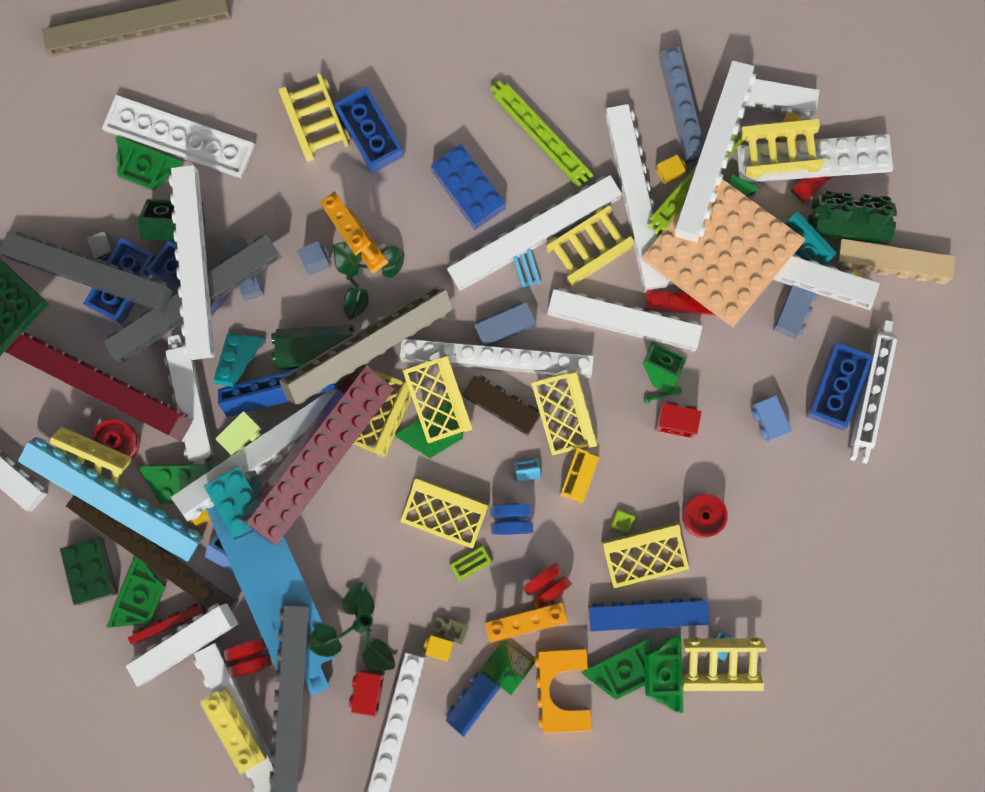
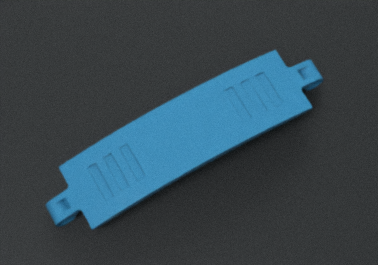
[207,459,338,696]

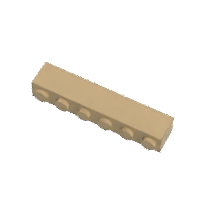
[835,239,956,284]

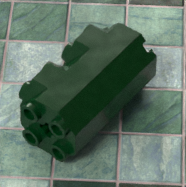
[808,190,897,244]
[271,325,355,370]

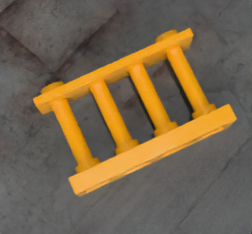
[319,191,389,274]
[485,603,567,643]

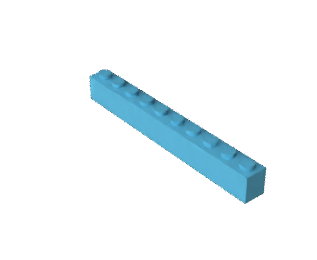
[18,437,204,562]

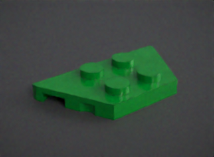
[116,136,184,191]
[395,402,463,459]
[140,464,212,504]
[106,556,166,628]
[644,636,683,713]
[582,638,651,700]

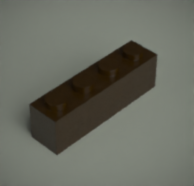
[463,375,540,436]

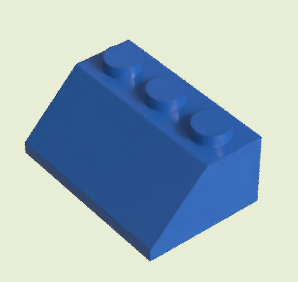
[445,672,500,737]

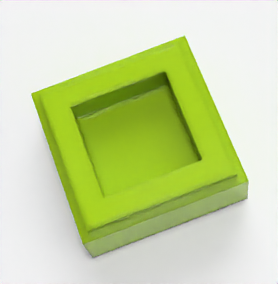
[610,509,636,535]

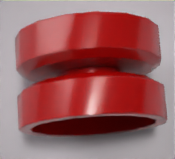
[91,419,140,460]
[682,494,728,538]
[522,562,572,609]
[223,638,273,678]

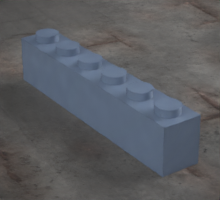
[659,47,704,163]

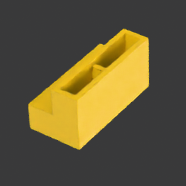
[560,448,600,504]

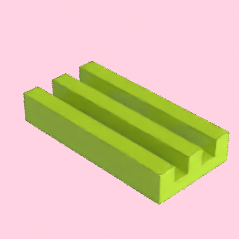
[449,545,492,581]

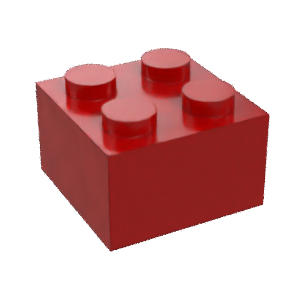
[655,401,702,439]
[348,670,385,716]

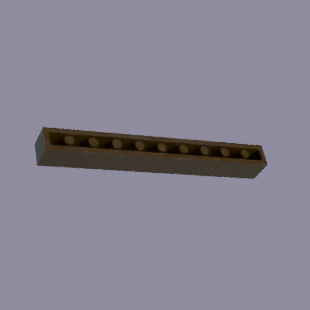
[66,495,238,611]

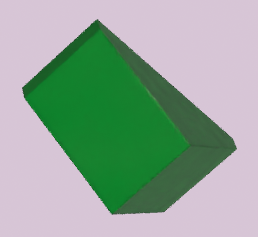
[728,175,758,197]

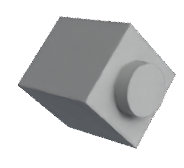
[87,231,114,261]

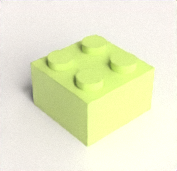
[216,411,266,455]

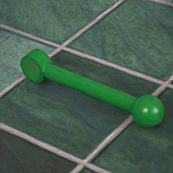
[643,387,682,403]

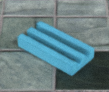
[513,248,540,288]

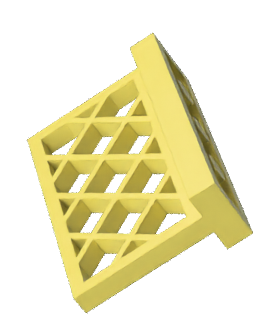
[403,354,472,443]
[532,369,597,455]
[353,370,415,458]
[400,477,489,549]
[601,523,689,588]

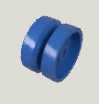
[490,503,533,535]

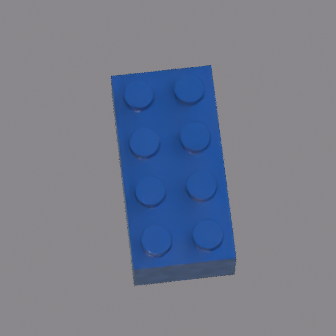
[334,86,404,174]
[431,144,505,230]
[83,237,156,325]
[145,240,232,317]
[806,342,873,430]

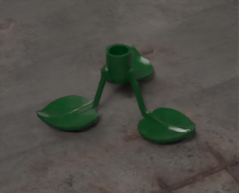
[332,242,404,320]
[308,582,395,672]

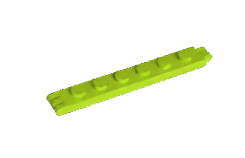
[490,80,593,189]
[648,135,744,234]

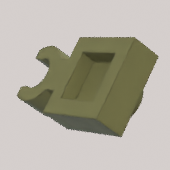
[432,617,469,645]

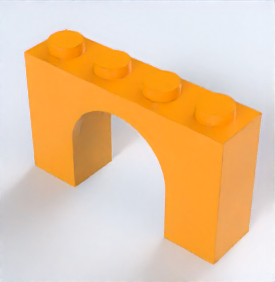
[535,649,591,733]

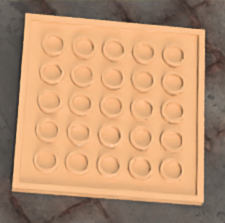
[642,179,805,328]

